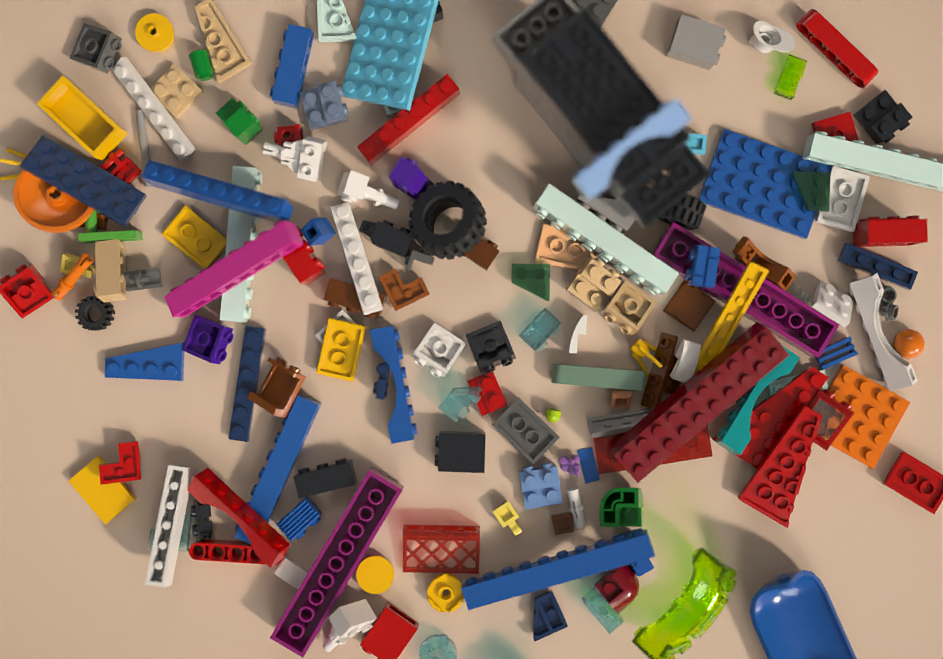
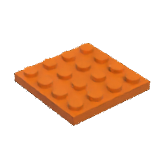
[815,365,910,469]

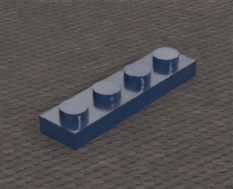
[837,243,918,290]

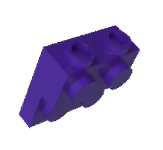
[182,314,234,365]

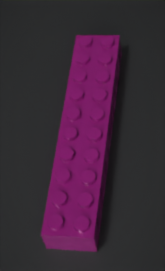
[651,222,839,358]
[270,467,404,658]

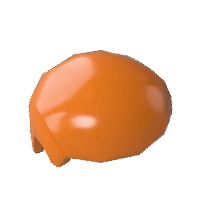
[893,329,925,360]

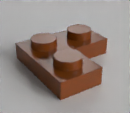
[379,268,430,311]

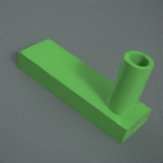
[78,211,143,243]

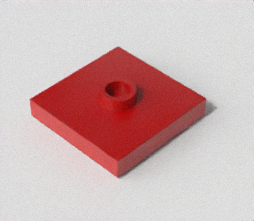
[812,112,859,142]

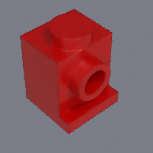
[274,124,303,146]

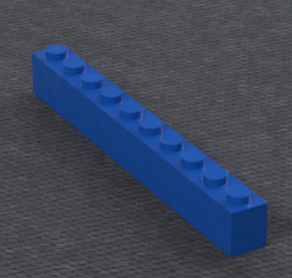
[461,528,655,610]

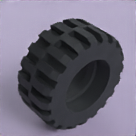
[409,181,487,260]

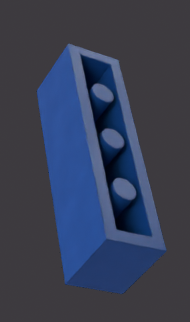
[270,24,314,109]

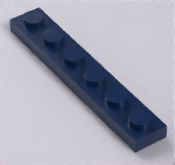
[228,326,266,442]

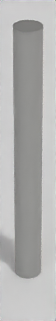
[136,110,152,187]

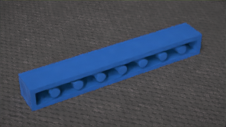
[141,160,294,223]
[235,394,322,544]

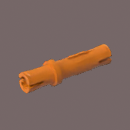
[51,253,94,300]

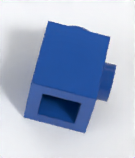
[300,218,336,246]

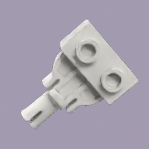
[263,136,327,182]
[337,171,400,209]
[323,599,377,652]

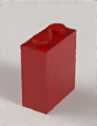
[360,602,419,659]

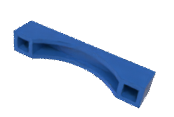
[370,326,418,444]

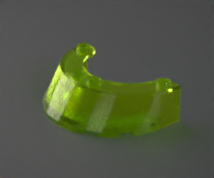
[631,547,737,659]

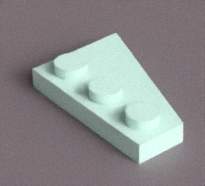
[317,0,357,43]

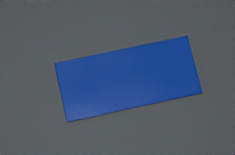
[577,447,600,484]

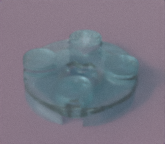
[419,634,457,659]

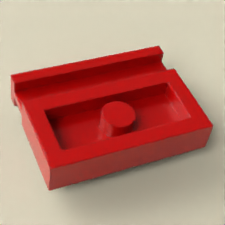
[467,372,507,416]

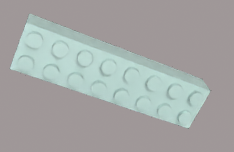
[533,184,679,295]

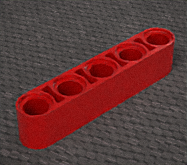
[796,9,878,88]
[189,539,287,565]

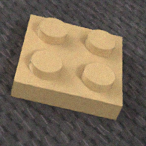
[150,64,204,119]

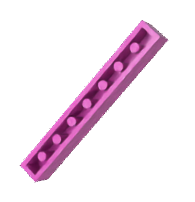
[164,220,303,317]

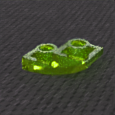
[774,54,807,100]

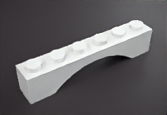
[849,273,918,391]

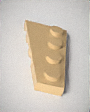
[194,0,252,84]

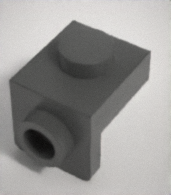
[405,250,435,270]

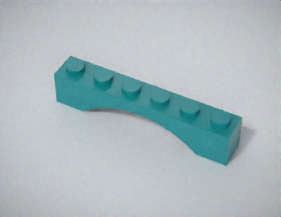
[715,346,800,455]

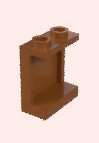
[247,357,306,418]

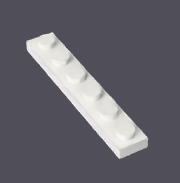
[112,57,195,162]
[330,202,383,315]

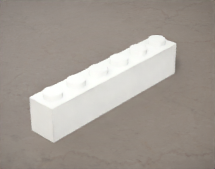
[145,465,194,587]

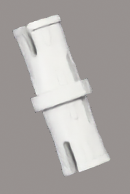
[567,488,587,529]

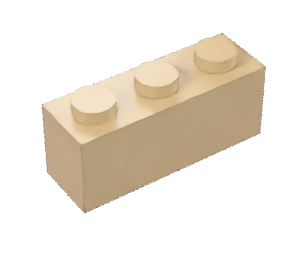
[93,239,127,303]

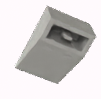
[575,196,635,234]

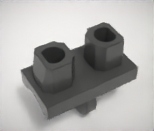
[124,268,162,292]

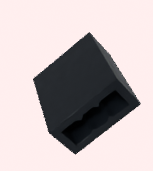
[435,431,486,473]

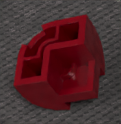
[594,565,640,614]

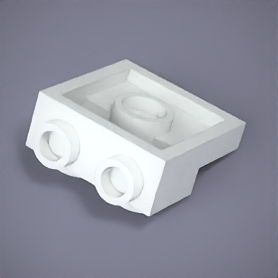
[412,322,466,378]

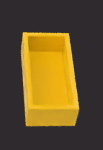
[36,75,128,161]

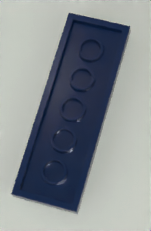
[20,135,147,227]

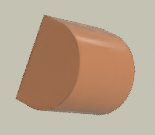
[609,388,632,409]

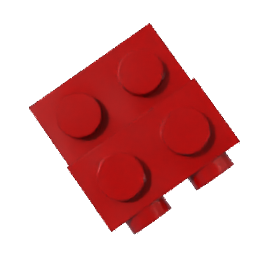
[0,264,55,319]

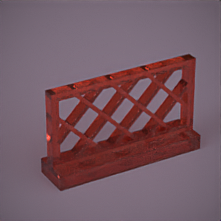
[403,524,480,574]

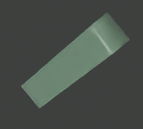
[551,364,646,391]

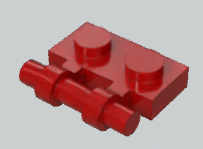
[98,148,143,185]

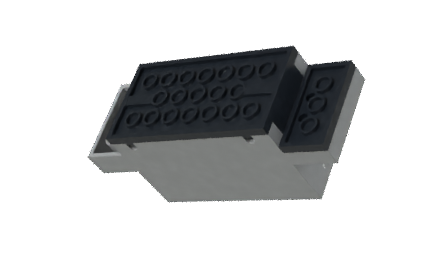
[492,0,711,229]

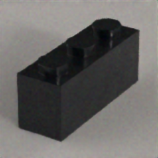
[293,458,357,499]

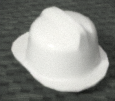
[749,21,795,53]

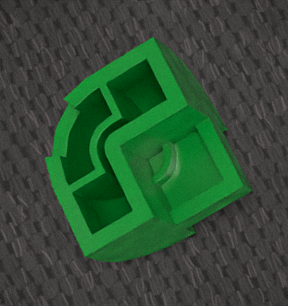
[600,487,643,527]

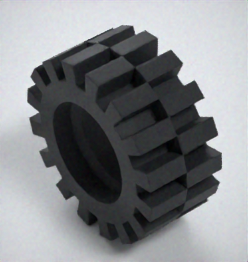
[75,296,115,331]

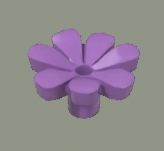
[558,455,581,477]

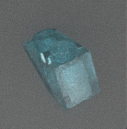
[438,386,482,422]

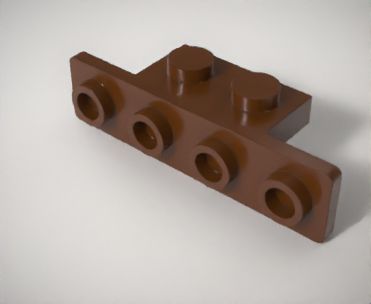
[641,332,678,409]

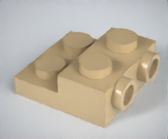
[566,257,621,312]
[601,280,656,335]

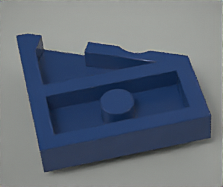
[533,590,568,641]

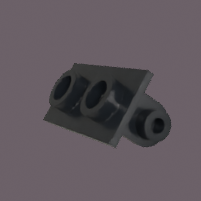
[191,500,213,541]

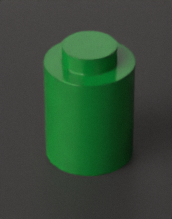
[188,49,214,81]

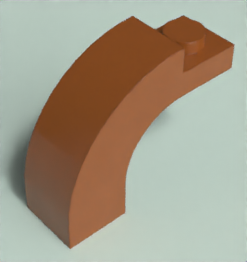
[732,236,796,291]

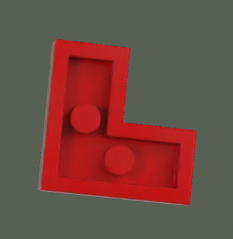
[99,441,141,485]

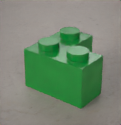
[216,98,263,145]

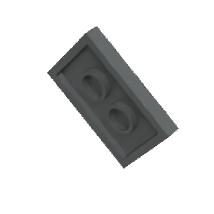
[492,397,560,465]

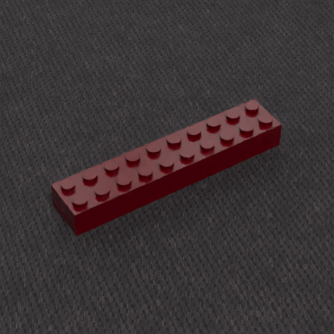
[608,322,789,483]

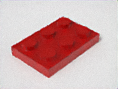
[882,451,943,514]

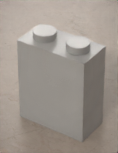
[666,14,726,70]

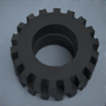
[657,194,707,230]

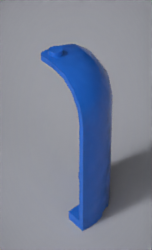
[750,570,857,659]

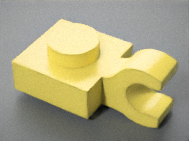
[60,253,95,278]
[493,500,522,536]

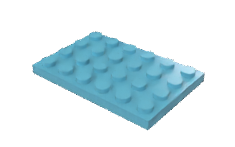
[342,0,439,111]

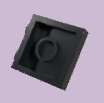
[853,89,913,145]
[465,320,516,374]

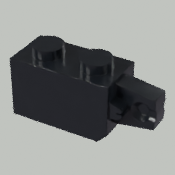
[359,220,414,258]

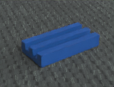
[816,337,858,370]

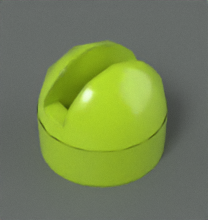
[545,408,561,423]

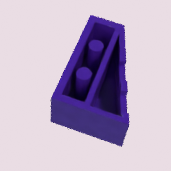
[388,157,436,201]

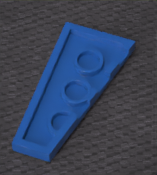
[105,343,185,381]

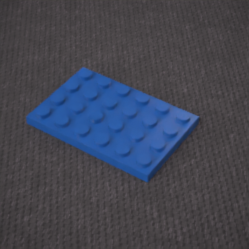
[698,129,832,239]

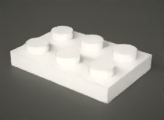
[815,166,870,232]

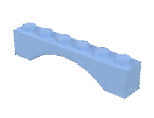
[573,98,692,201]

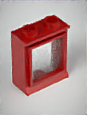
[808,389,854,451]

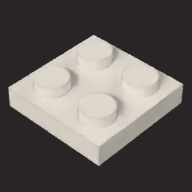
[812,280,854,328]

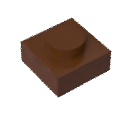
[551,511,574,535]

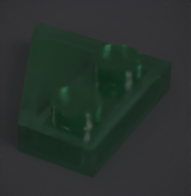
[791,171,831,212]
[511,264,550,301]

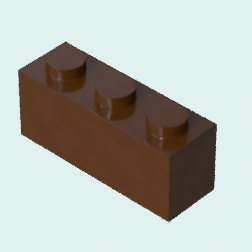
[323,278,387,319]

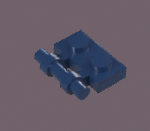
[373,363,390,400]

